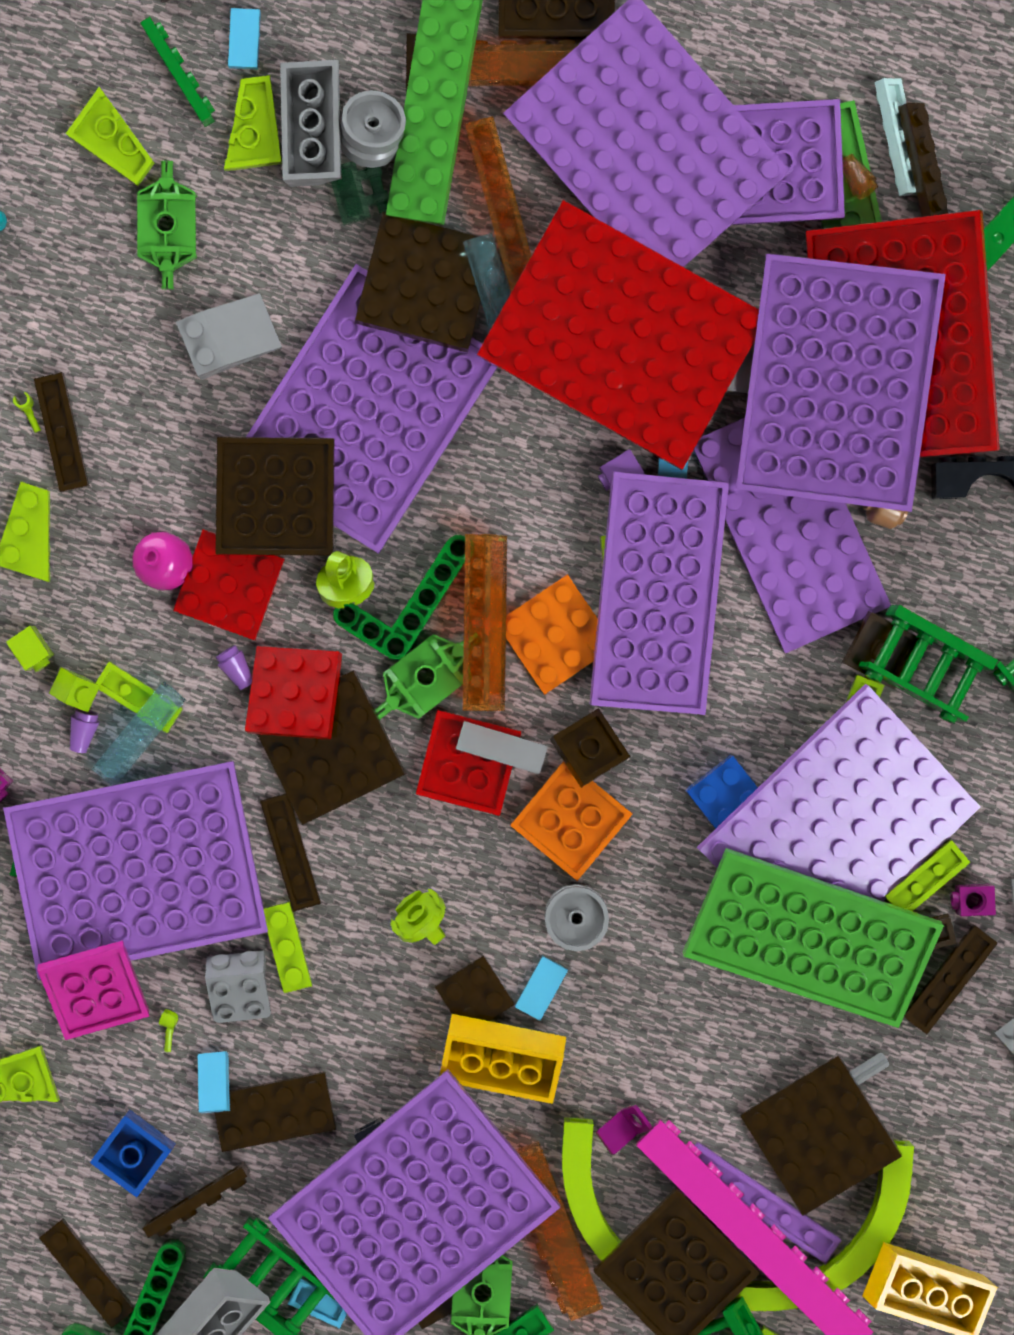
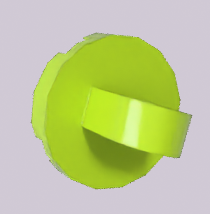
[316,551,375,609]
[390,889,446,945]

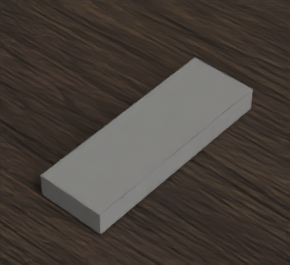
[456,721,548,774]

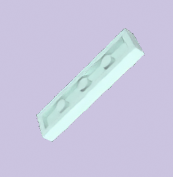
[875,78,917,196]

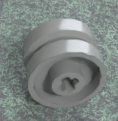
[340,90,406,168]
[544,883,609,952]

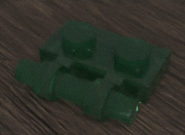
[331,161,389,226]

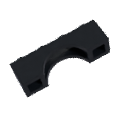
[931,456,1014,500]

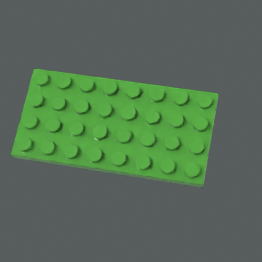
[683,848,944,1028]

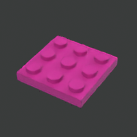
[37,940,149,1040]

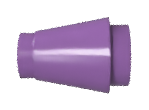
[216,645,252,690]
[69,708,100,753]

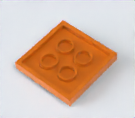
[496,574,598,695]
[510,761,633,881]

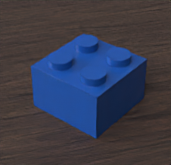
[685,755,758,829]
[90,1110,176,1197]

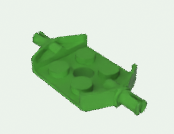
[137,160,197,290]
[375,632,480,720]
[449,1255,513,1335]

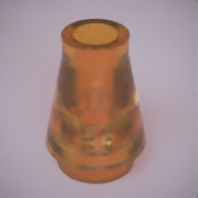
[842,154,878,200]

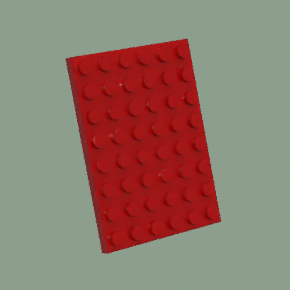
[477,200,759,470]
[806,210,1000,457]

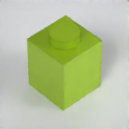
[6,626,54,672]
[49,667,100,712]

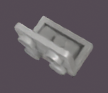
[205,950,271,1023]

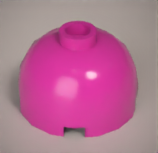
[132,532,192,591]

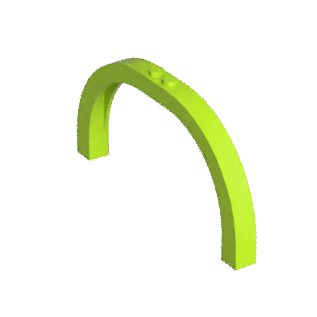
[562,1117,914,1311]

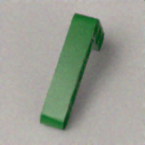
[333,535,472,659]
[61,1238,186,1335]

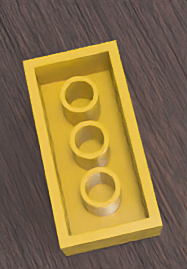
[439,1014,566,1104]
[862,1242,998,1335]

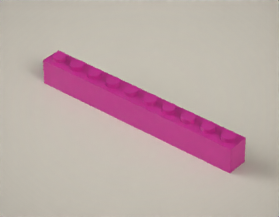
[636,1119,873,1335]

